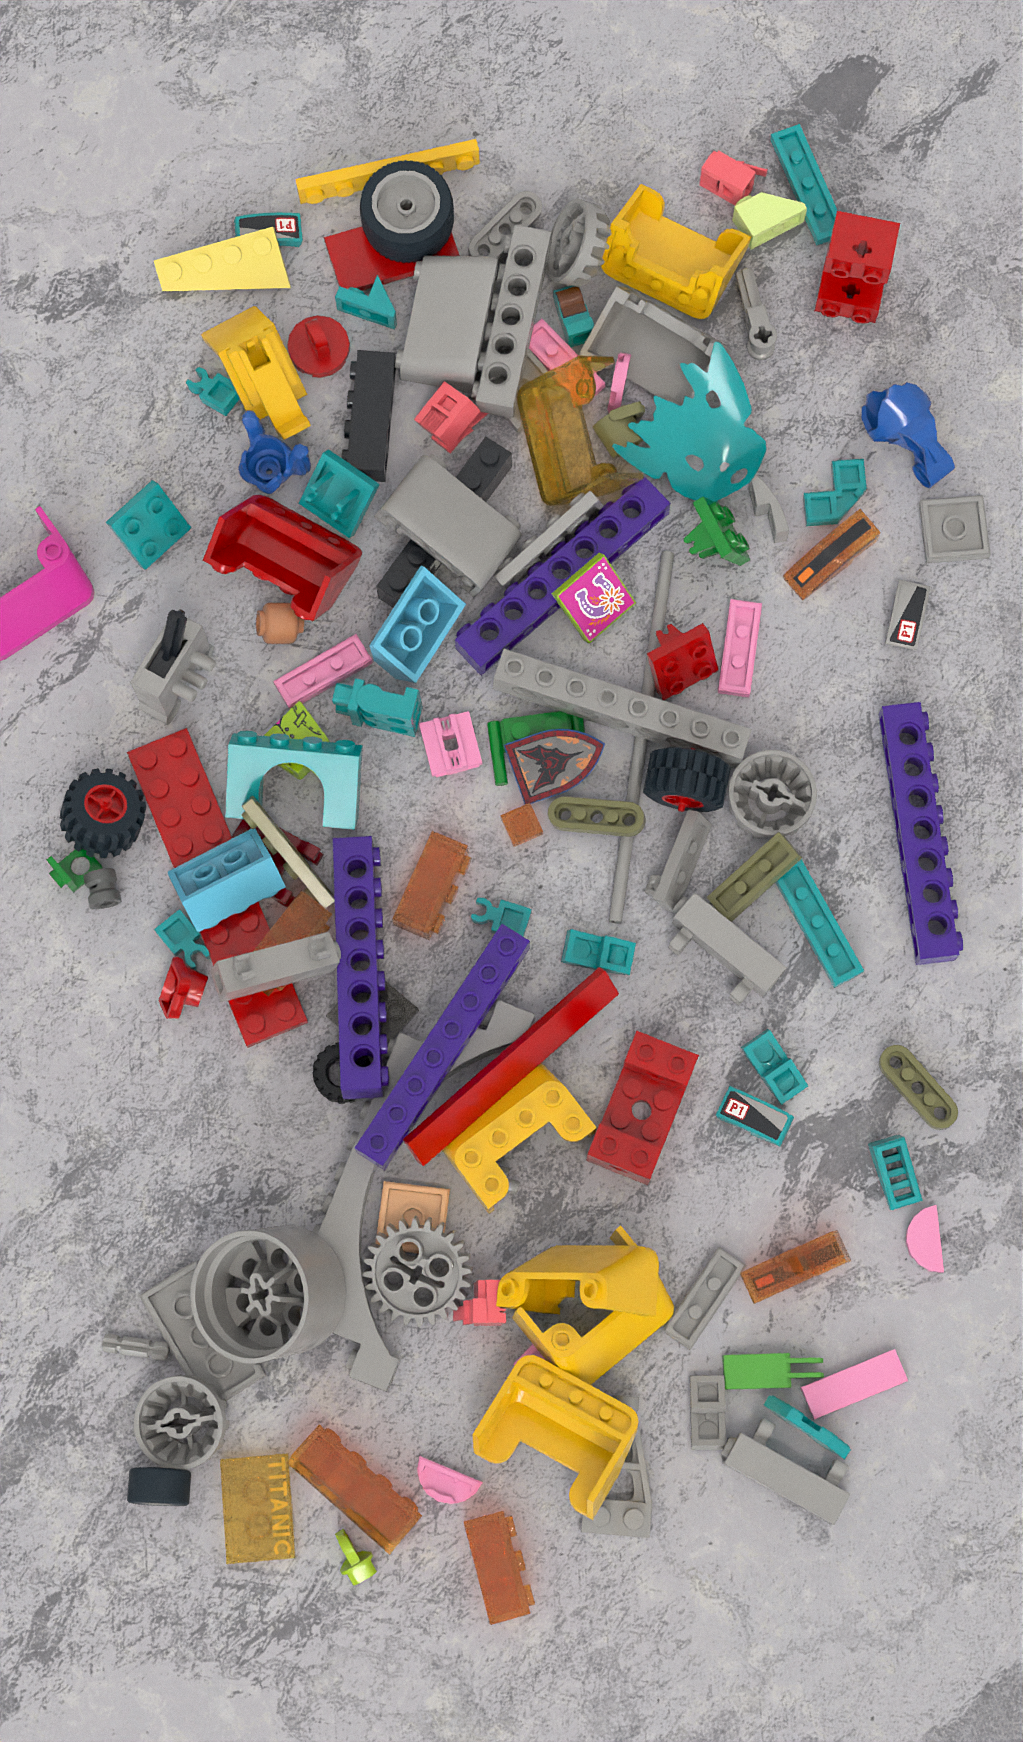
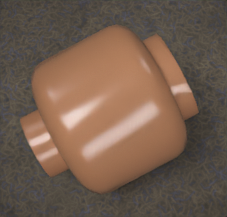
[256,603,304,644]

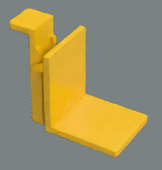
[201,306,311,440]

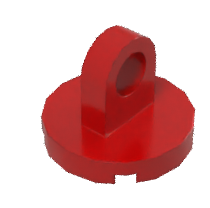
[287,315,350,378]

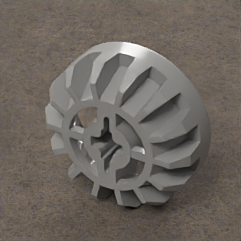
[546,198,611,287]
[727,750,817,839]
[134,1374,230,1470]

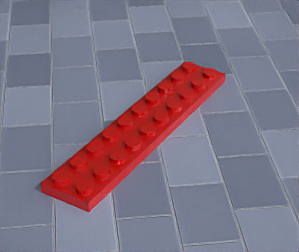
[127,728,308,1048]

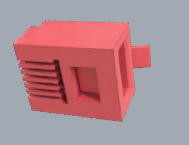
[699,150,768,206]
[414,381,488,454]
[453,1280,506,1326]

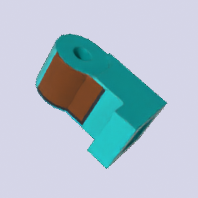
[553,285,595,348]

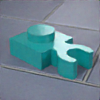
[186,367,240,416]
[471,898,532,937]
[154,909,210,970]

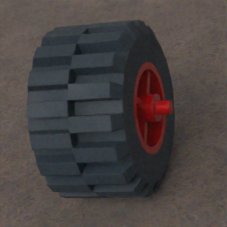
[643,747,731,812]
[59,768,146,858]

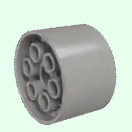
[191,1225,346,1364]

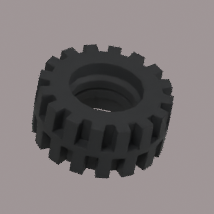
[312,1042,371,1104]

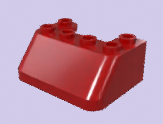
[202,495,362,622]

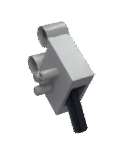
[130,609,216,725]

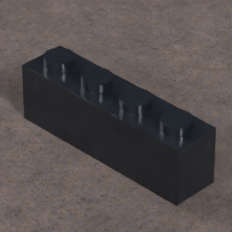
[341,350,396,482]

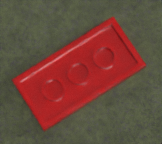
[324,226,460,291]

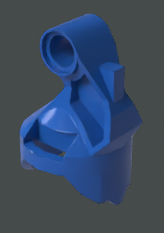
[861,382,955,488]

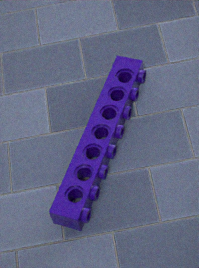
[455,477,671,676]
[878,702,963,965]
[333,836,389,1100]
[355,924,530,1171]

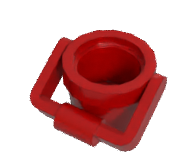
[158,957,208,1019]

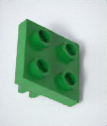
[683,496,751,566]

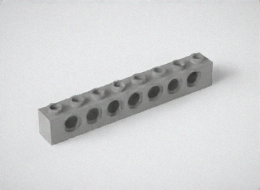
[493,649,752,768]

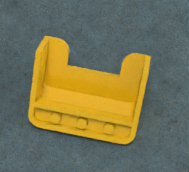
[442,1063,597,1214]
[472,1355,638,1520]

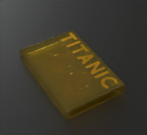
[220,1453,296,1564]

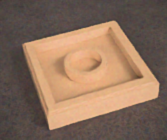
[376,1181,450,1254]

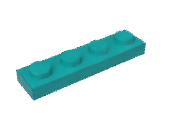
[770,124,838,246]
[775,859,864,988]

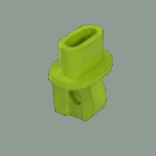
[335,1529,377,1586]

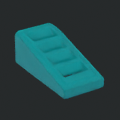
[868,1135,923,1210]

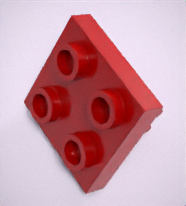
[647,623,719,700]

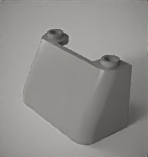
[395,255,498,393]
[579,286,732,406]
[374,454,522,597]

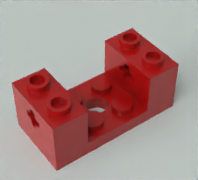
[814,211,901,324]
[586,1031,699,1185]

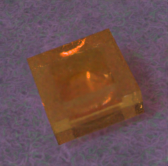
[500,803,543,847]

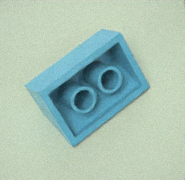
[369,566,466,683]
[167,829,286,932]

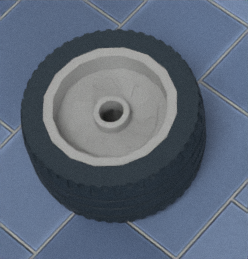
[360,160,454,263]

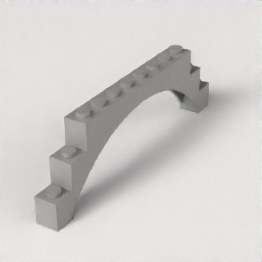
[312,1000,535,1392]

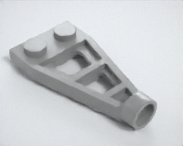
[581,1395,652,1538]

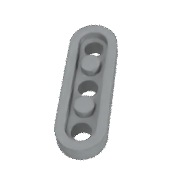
[468,191,542,259]

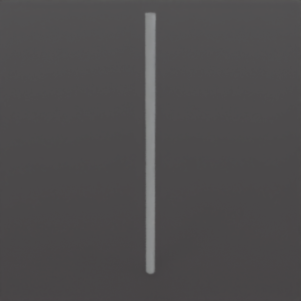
[609,551,674,924]

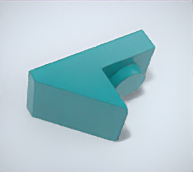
[335,275,397,330]

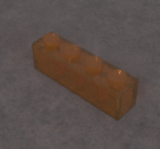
[287,1424,422,1555]

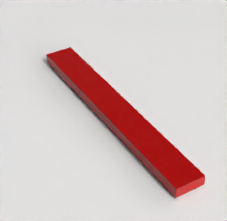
[402,967,619,1167]

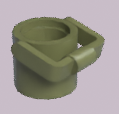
[592,401,645,460]

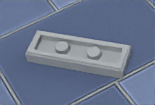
[662,1247,747,1350]

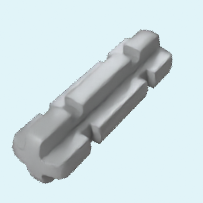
[102,1334,169,1361]

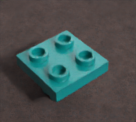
[298,449,380,538]
[106,480,191,570]

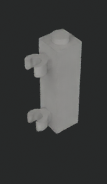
[668,892,787,1006]
[210,932,341,1002]
[721,1418,850,1525]

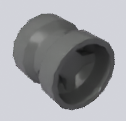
[83,868,122,909]

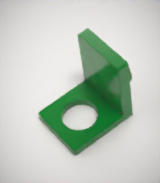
[46,849,103,893]

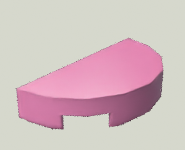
[607,352,631,413]
[905,1205,944,1273]
[417,1456,483,1504]

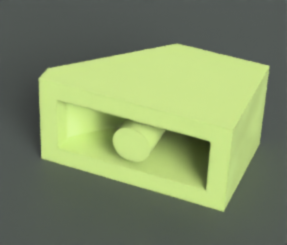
[732,192,807,250]

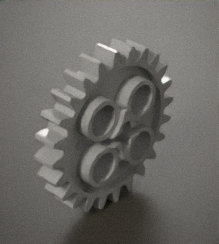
[362,1216,473,1327]

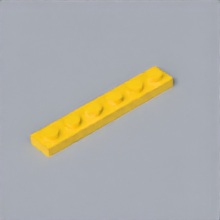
[295,139,480,204]

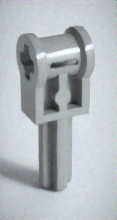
[736,268,777,360]

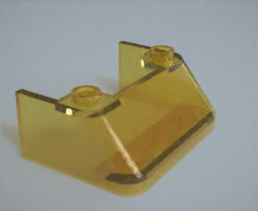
[517,356,644,506]

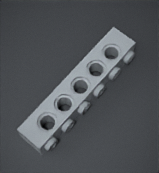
[471,225,552,417]

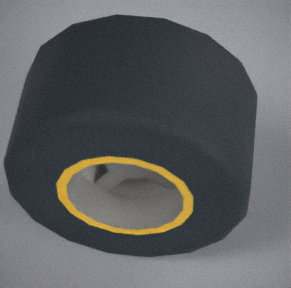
[127,1467,191,1506]

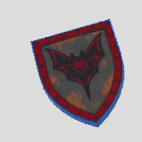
[504,729,605,806]

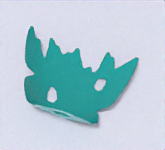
[612,342,767,501]

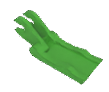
[722,1353,824,1390]

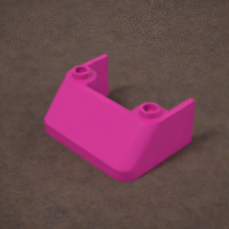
[0,506,94,661]

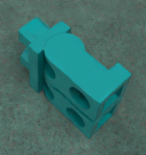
[332,678,423,737]

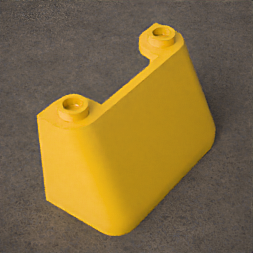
[601,184,751,319]
[496,1245,659,1317]

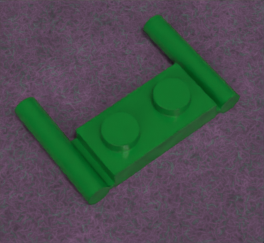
[487,711,585,786]

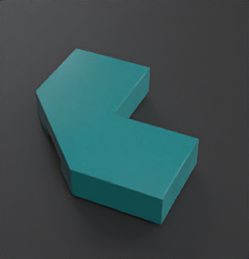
[803,459,867,526]
[763,1395,851,1460]

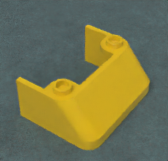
[512,1225,674,1385]

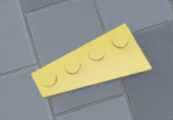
[154,227,291,291]

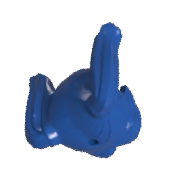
[238,410,311,494]

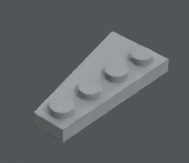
[494,491,604,589]

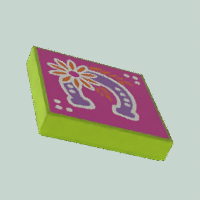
[551,553,636,643]

